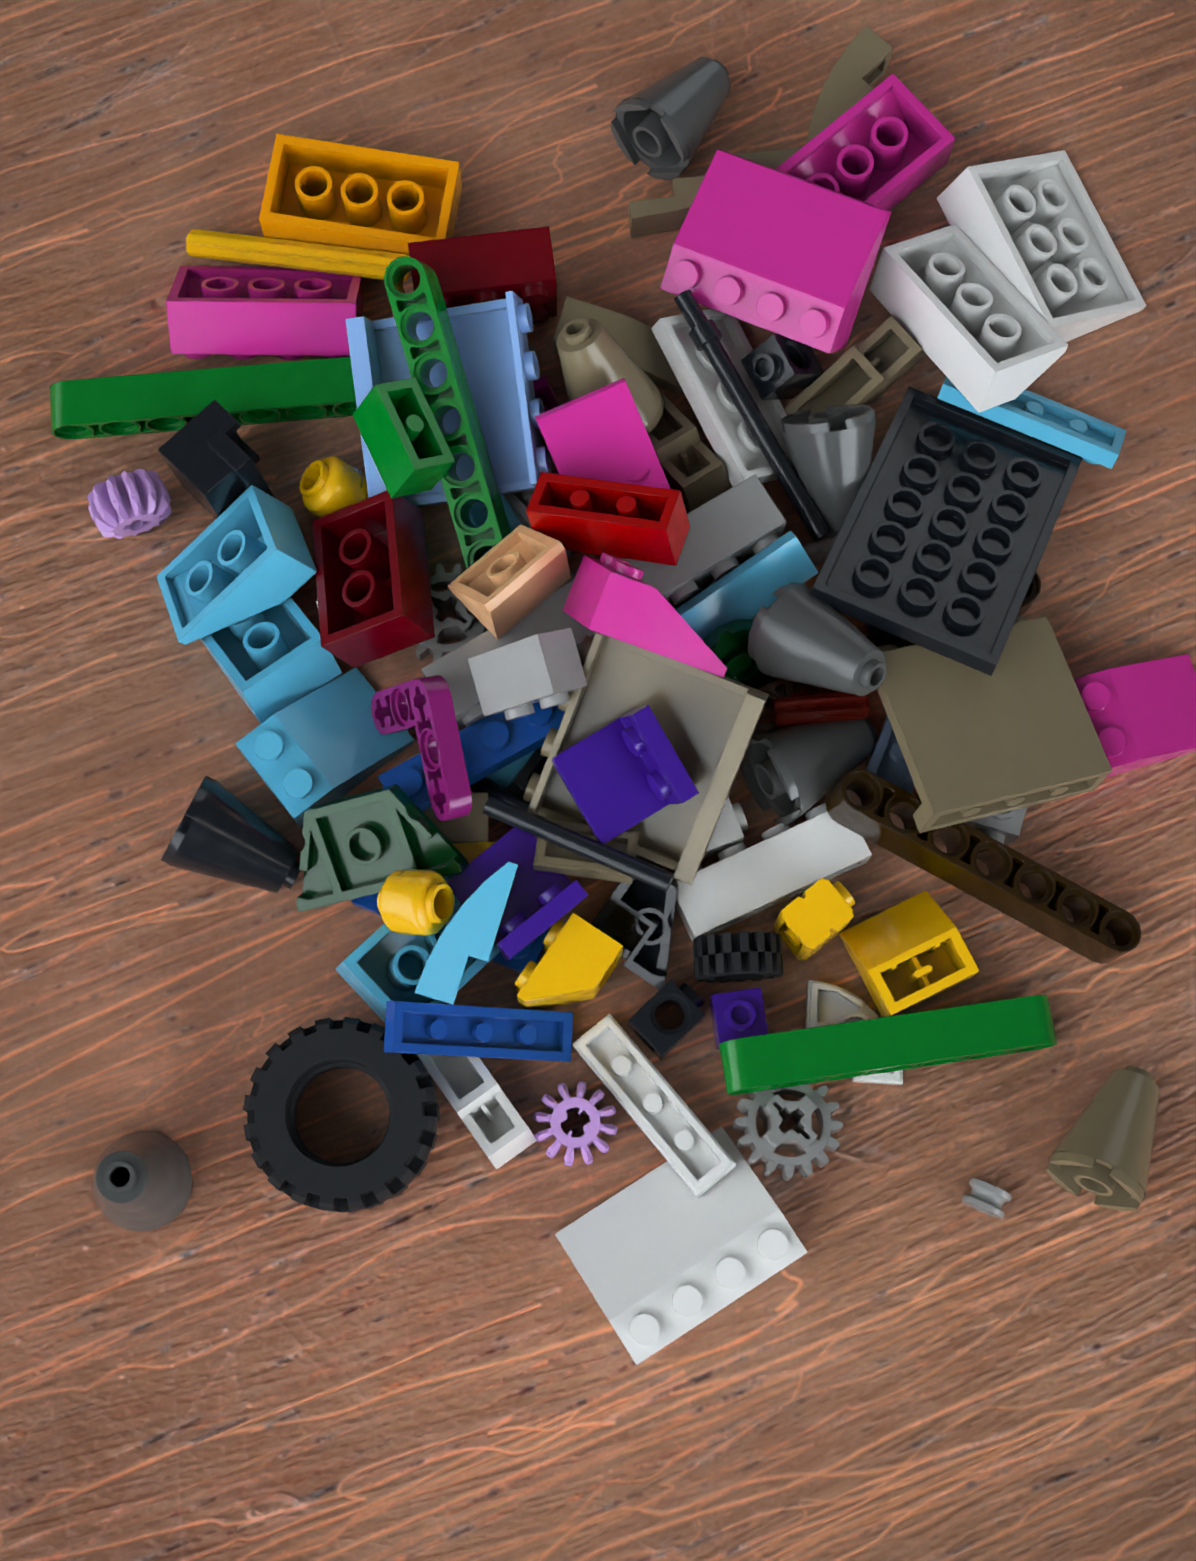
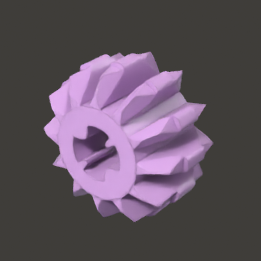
[87,469,172,539]
[533,1081,617,1166]

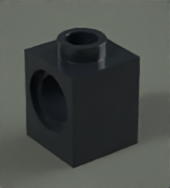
[740,334,824,400]
[627,979,705,1060]

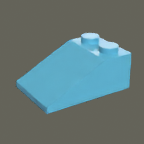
[156,485,317,645]
[200,597,342,723]
[235,667,415,829]
[335,874,499,1023]

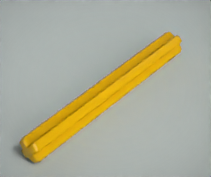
[186,229,411,282]

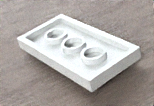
[651,309,796,487]

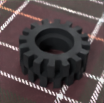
[693,931,784,983]

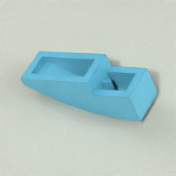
[414,862,518,1004]

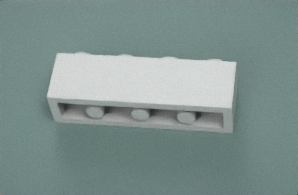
[675,803,872,943]

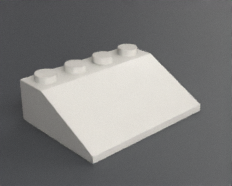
[937,150,1146,342]
[555,1126,808,1365]

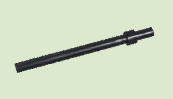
[674,290,831,542]

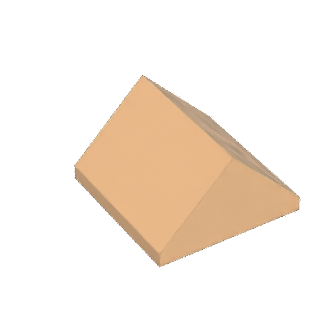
[448,524,571,640]

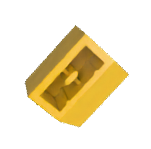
[839,890,979,1017]
[515,913,623,1010]

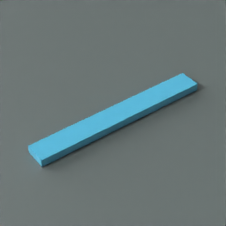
[489,530,819,787]

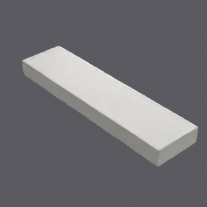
[572,1013,736,1198]

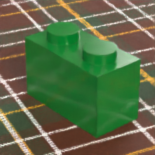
[353,377,455,499]

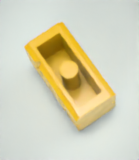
[773,878,855,962]

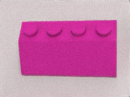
[776,74,955,211]
[166,266,364,360]

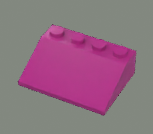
[660,149,891,354]

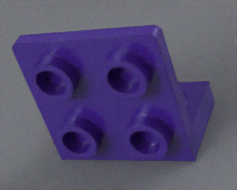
[552,705,699,843]
[447,827,588,961]

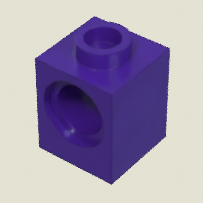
[709,987,769,1049]

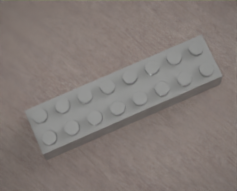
[421,474,786,731]

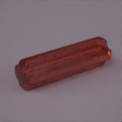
[773,692,870,726]

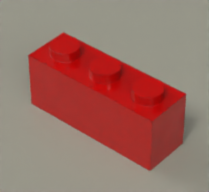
[526,472,690,566]

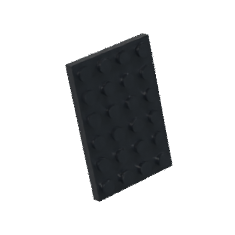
[810,386,1082,676]

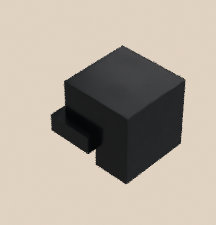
[158,400,275,519]

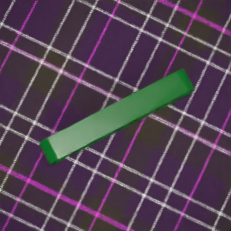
[384,256,511,569]
[50,357,357,440]
[719,995,1057,1095]

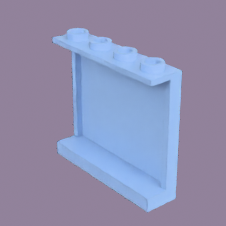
[345,291,552,508]

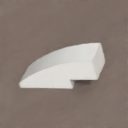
[416,1054,536,1170]

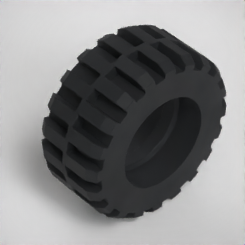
[243,1017,440,1213]

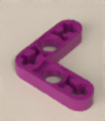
[371,675,472,821]

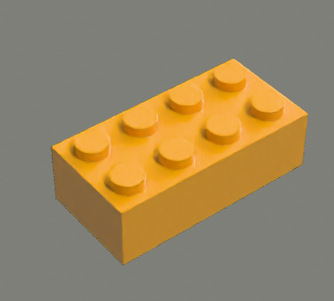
[259,134,462,256]

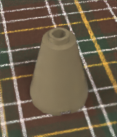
[556,318,664,433]
[1047,1066,1160,1211]

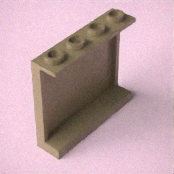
[877,616,1112,833]
[523,632,769,885]

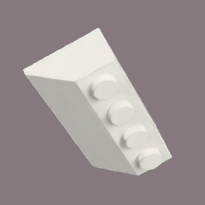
[869,224,1068,413]

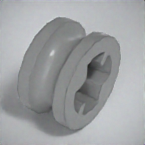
[961,1178,1012,1219]

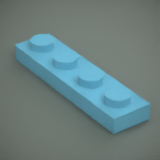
[937,377,1127,469]

